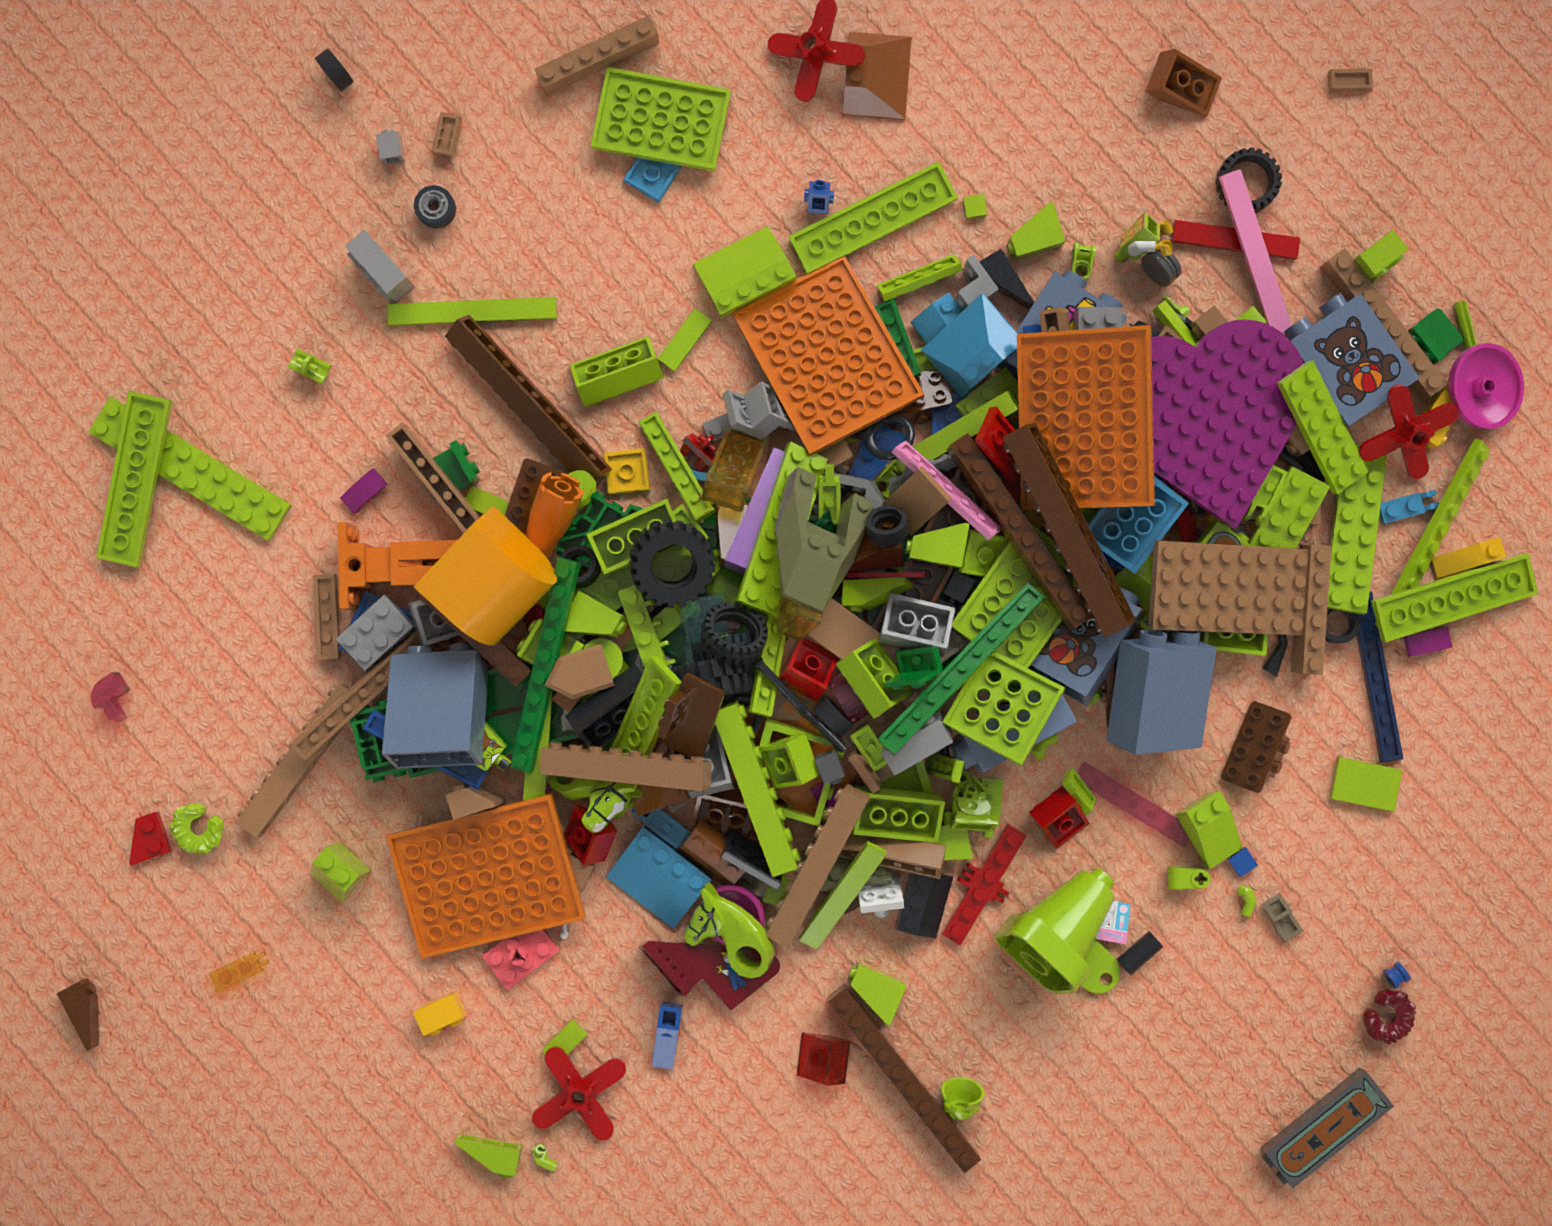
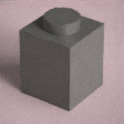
[815,748,845,785]

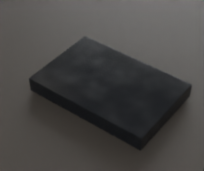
[721,830,782,889]

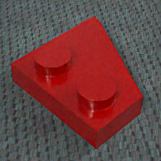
[129,811,172,866]

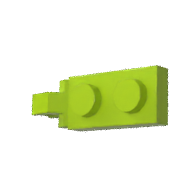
[819,464,841,525]
[981,777,1003,838]

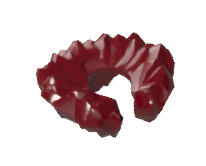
[1363,989,1416,1044]

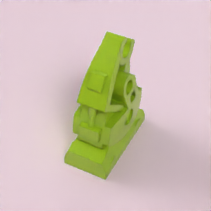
[950,771,998,832]

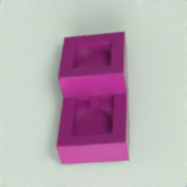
[340,468,388,514]
[1404,627,1453,657]

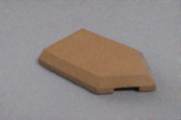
[545,644,615,699]

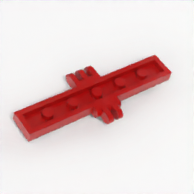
[941,824,1027,946]

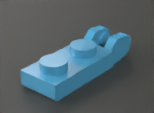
[1379,490,1440,524]
[631,808,690,849]

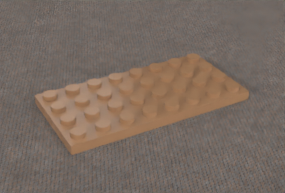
[1148,541,1309,635]

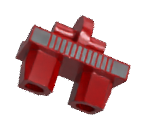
[679,433,720,472]

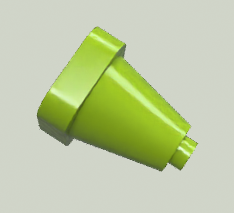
[993,868,1115,994]

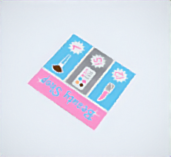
[1096,901,1131,944]

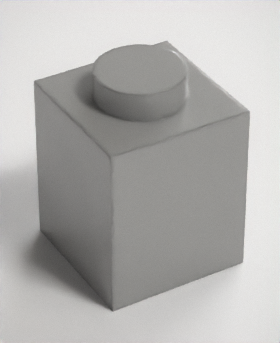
[376,130,406,166]

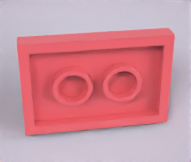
[482,929,560,990]

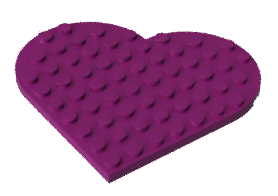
[1151,320,1304,529]

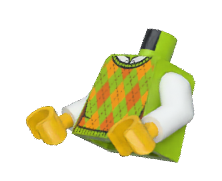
[1114,212,1173,263]

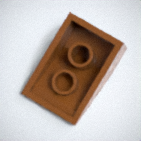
[1145,49,1222,117]

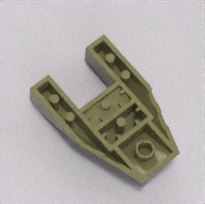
[774,467,873,613]

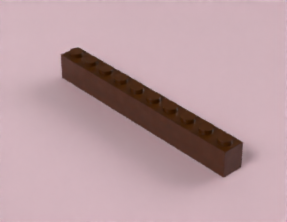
[445,315,612,486]
[946,433,1093,631]
[827,984,981,1173]

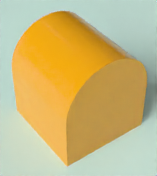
[414,506,557,645]

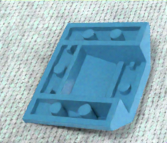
[921,293,1018,398]

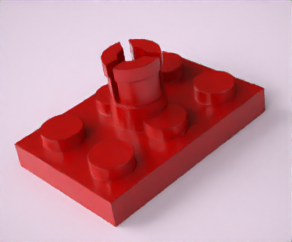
[975,406,1020,484]

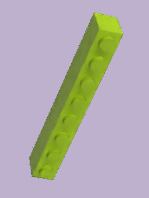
[715,700,801,877]

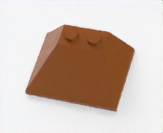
[843,32,912,120]

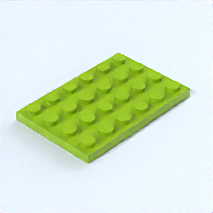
[591,67,731,172]
[951,523,1080,668]

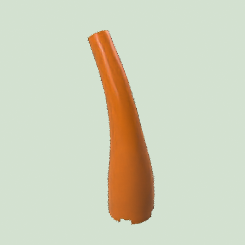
[525,472,584,559]

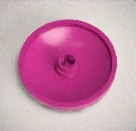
[1448,343,1524,429]

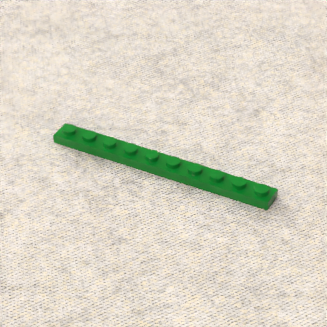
[510,557,581,774]
[878,583,1045,756]

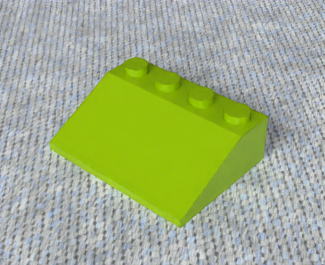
[693,226,796,320]

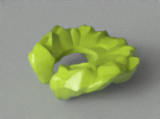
[169,803,224,855]

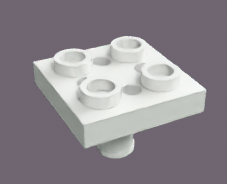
[858,874,904,918]

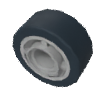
[414,185,456,229]

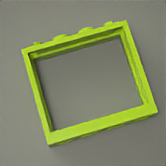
[743,718,845,826]

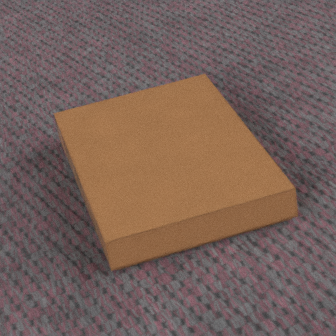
[882,466,952,535]

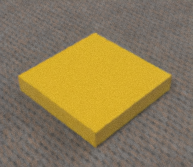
[603,448,650,496]

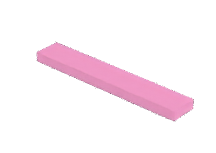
[892,441,1002,541]

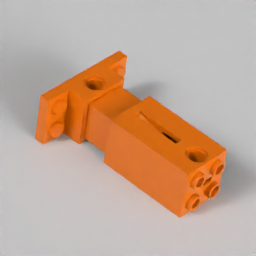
[338,522,457,611]

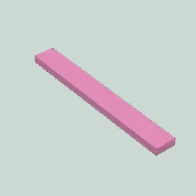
[1219,169,1291,335]

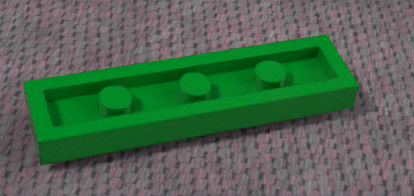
[874,298,922,378]

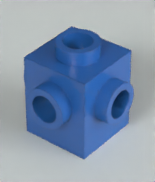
[804,180,834,214]

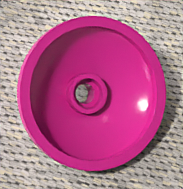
[713,885,765,945]

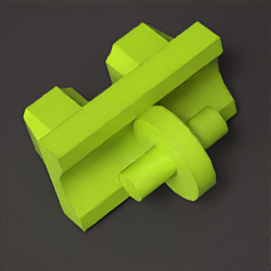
[288,349,332,385]

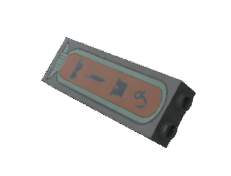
[1260,1068,1394,1188]

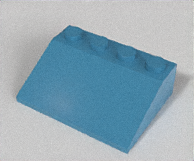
[1088,476,1189,574]
[606,826,712,929]

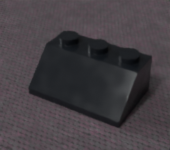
[895,873,953,939]

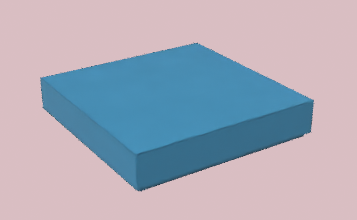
[623,158,681,203]

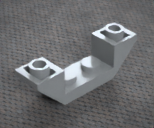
[815,472,886,511]

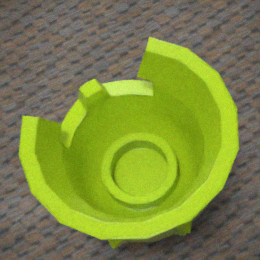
[941,1077,985,1121]

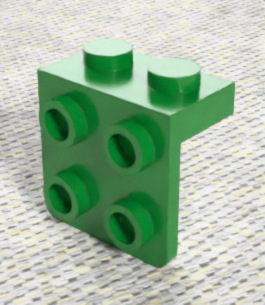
[1407,308,1463,364]
[433,440,481,491]
[884,646,943,690]

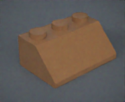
[446,784,505,820]

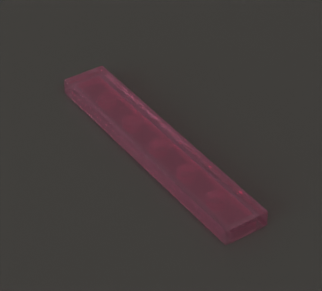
[1077,761,1189,847]

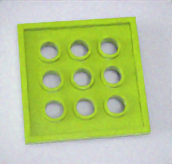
[942,651,1065,766]

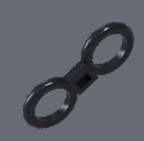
[845,414,915,460]

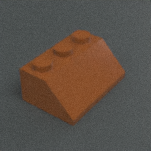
[676,819,745,885]

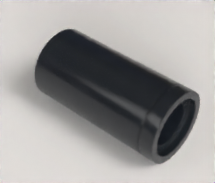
[1117,931,1163,976]

